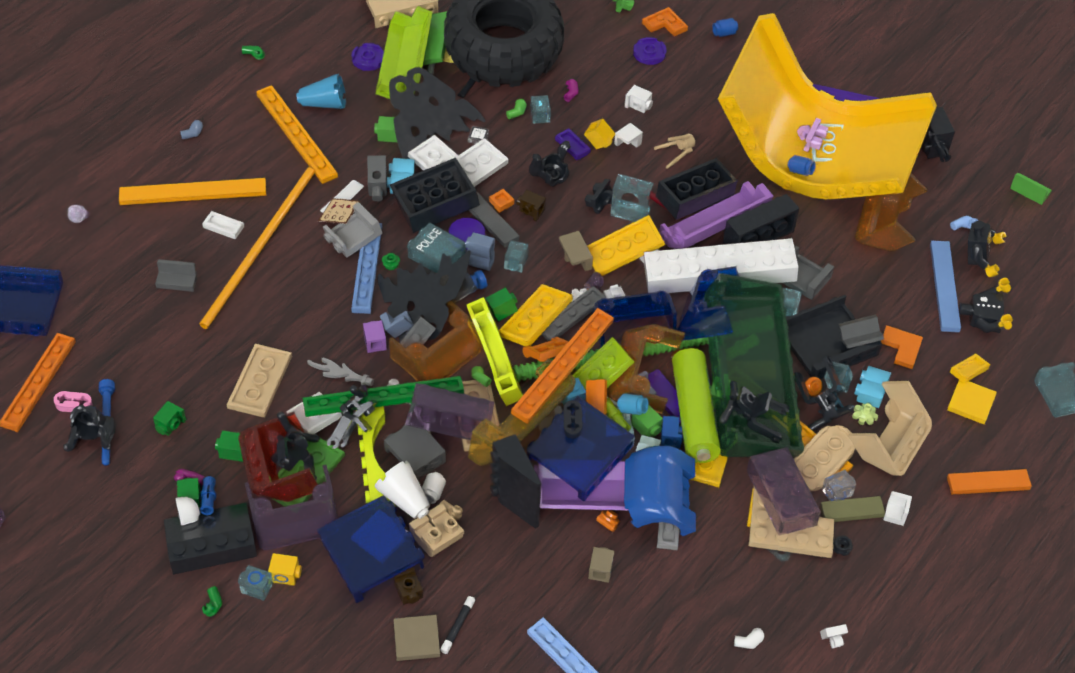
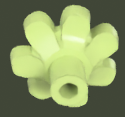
[852,403,878,425]

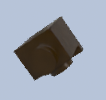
[516,190,546,222]
[393,567,423,605]

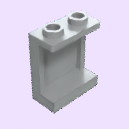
[323,202,383,258]

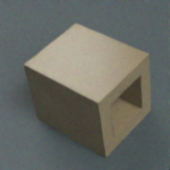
[588,547,614,583]

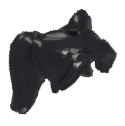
[528,140,571,187]
[63,405,116,452]

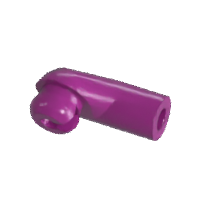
[563,79,579,102]
[174,469,205,486]

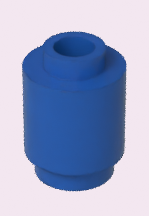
[712,18,738,37]
[788,155,816,176]

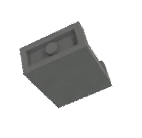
[783,246,834,300]
[384,419,446,480]

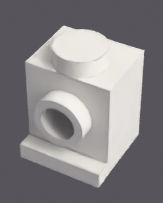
[625,85,653,113]

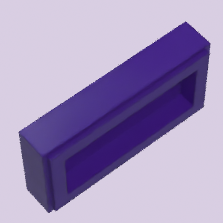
[555,128,591,160]

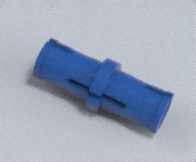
[200,476,217,515]

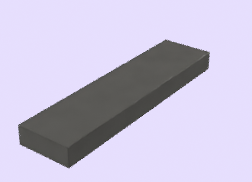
[469,192,519,248]
[541,286,606,341]

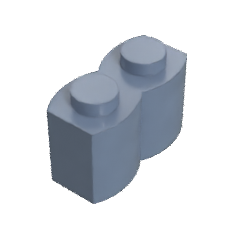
[465,232,495,271]

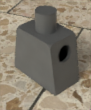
[367,155,387,201]

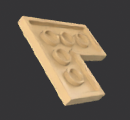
[748,474,834,558]

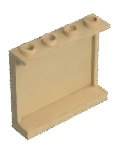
[366,0,438,28]

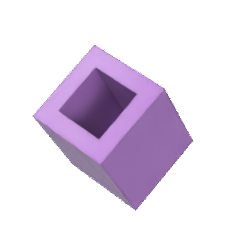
[363,320,387,353]

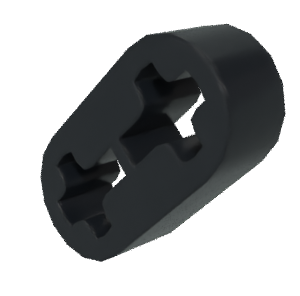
[563,400,582,439]

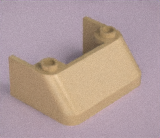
[848,381,932,476]

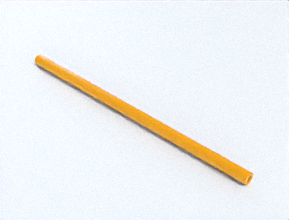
[199,167,315,329]

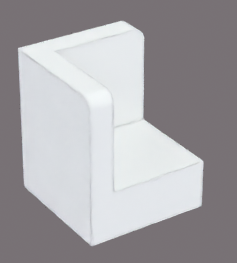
[614,123,643,148]
[883,491,912,526]

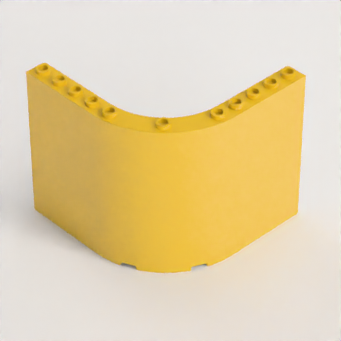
[718,13,937,200]

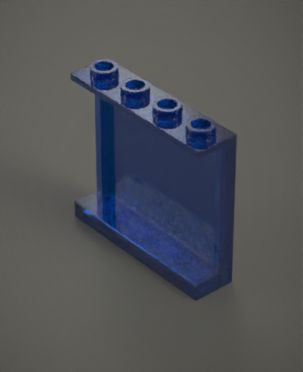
[0,265,63,336]
[526,396,635,501]
[317,495,425,603]

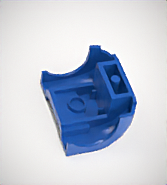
[624,446,696,536]

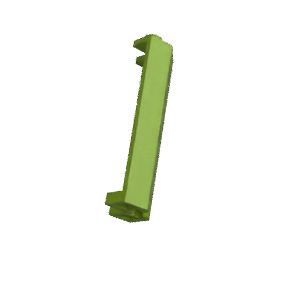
[375,7,433,99]

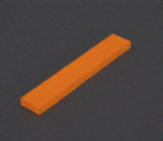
[0,333,76,432]

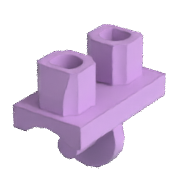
[797,118,829,152]

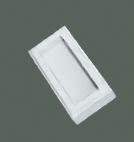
[202,211,244,239]

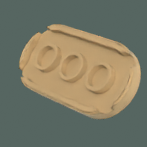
[790,425,855,491]

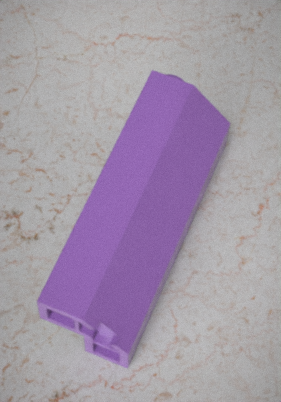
[659,181,773,249]
[534,459,629,510]

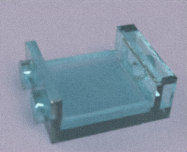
[1034,362,1075,418]

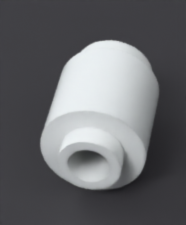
[422,472,446,504]

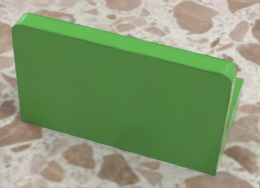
[1010,173,1051,205]

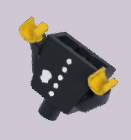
[968,221,1006,277]
[959,278,1013,333]

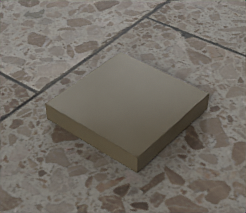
[394,615,440,661]

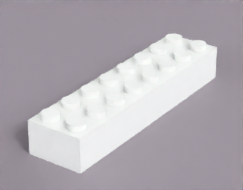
[644,238,798,295]

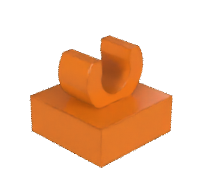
[489,189,514,213]

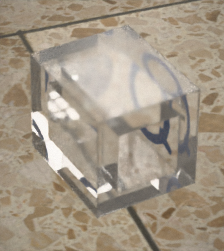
[822,470,856,501]

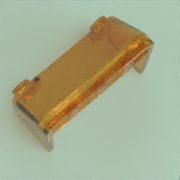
[855,173,927,251]
[389,300,482,382]
[608,324,685,414]

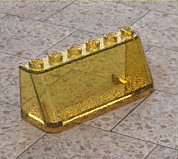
[468,358,576,466]

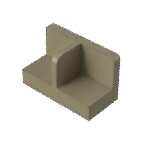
[559,231,593,271]

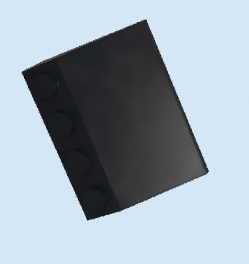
[390,157,480,233]
[490,434,541,528]
[164,503,257,575]

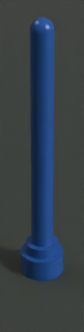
[99,379,115,466]

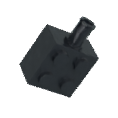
[921,107,955,162]

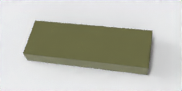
[820,496,885,522]

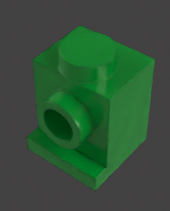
[153,401,186,436]

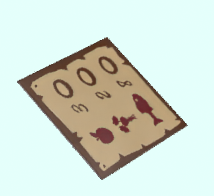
[318,198,360,224]

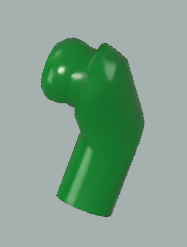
[242,46,265,60]
[202,586,223,617]

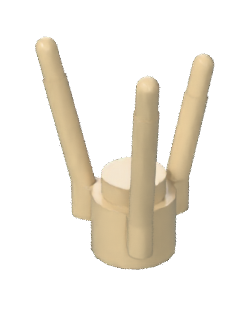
[654,133,695,169]

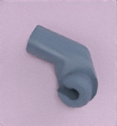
[180,120,203,140]

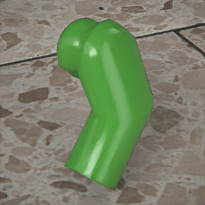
[506,99,527,119]

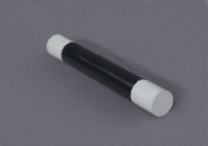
[440,596,475,654]

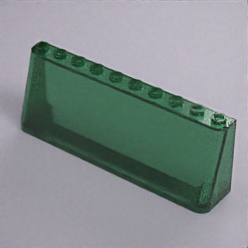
[704,273,804,457]

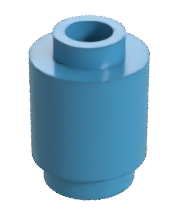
[617,393,648,415]

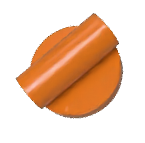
[805,377,822,396]
[596,510,620,532]

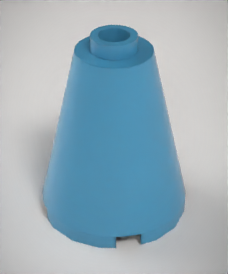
[296,74,346,109]

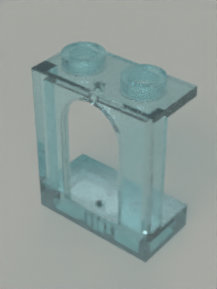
[610,174,654,222]

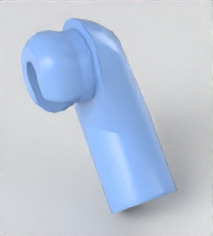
[950,216,978,230]

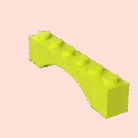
[467,297,523,406]
[356,406,396,511]

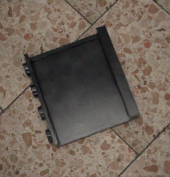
[778,295,882,379]

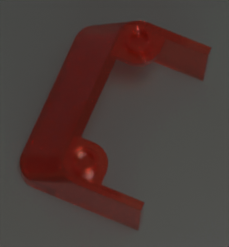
[238,411,320,502]

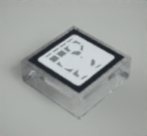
[468,126,489,144]

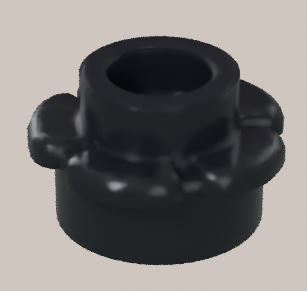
[833,536,853,556]

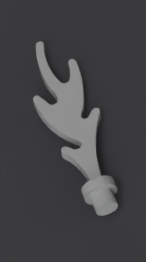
[307,358,374,386]

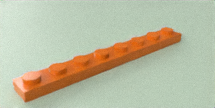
[511,308,614,424]

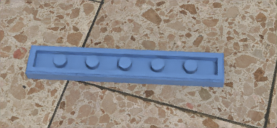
[351,223,382,314]
[930,241,961,332]

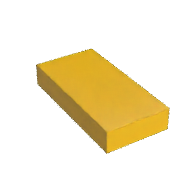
[950,354,990,383]

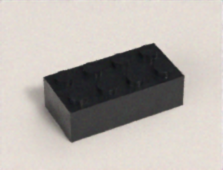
[656,158,738,220]
[722,194,800,245]

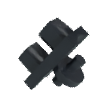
[585,179,617,214]

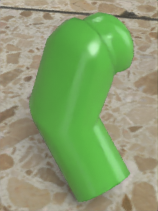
[471,366,492,387]

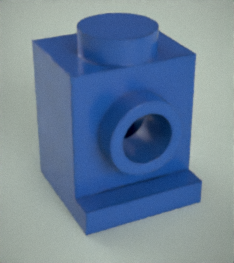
[660,416,682,449]

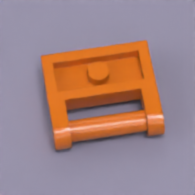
[523,337,568,362]

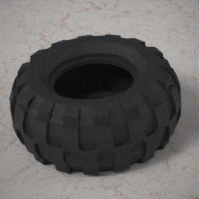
[444,0,564,87]

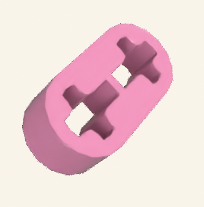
[54,391,93,412]

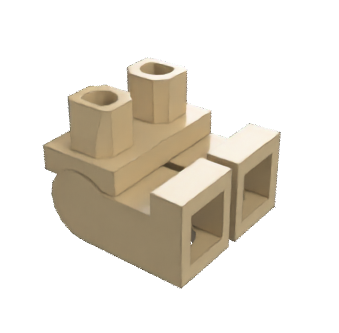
[409,503,464,557]

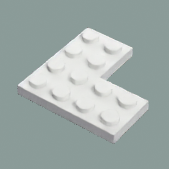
[408,135,509,187]

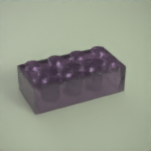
[405,383,494,443]
[747,447,820,536]

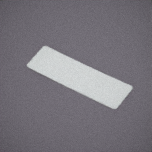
[320,180,364,213]

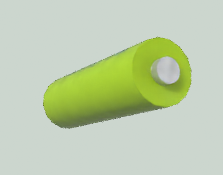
[672,348,720,463]

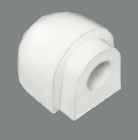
[175,497,200,526]

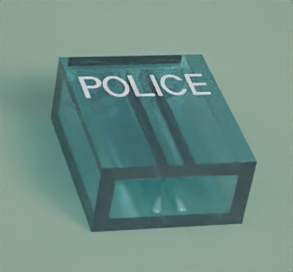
[407,222,466,277]

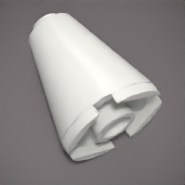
[375,460,430,519]

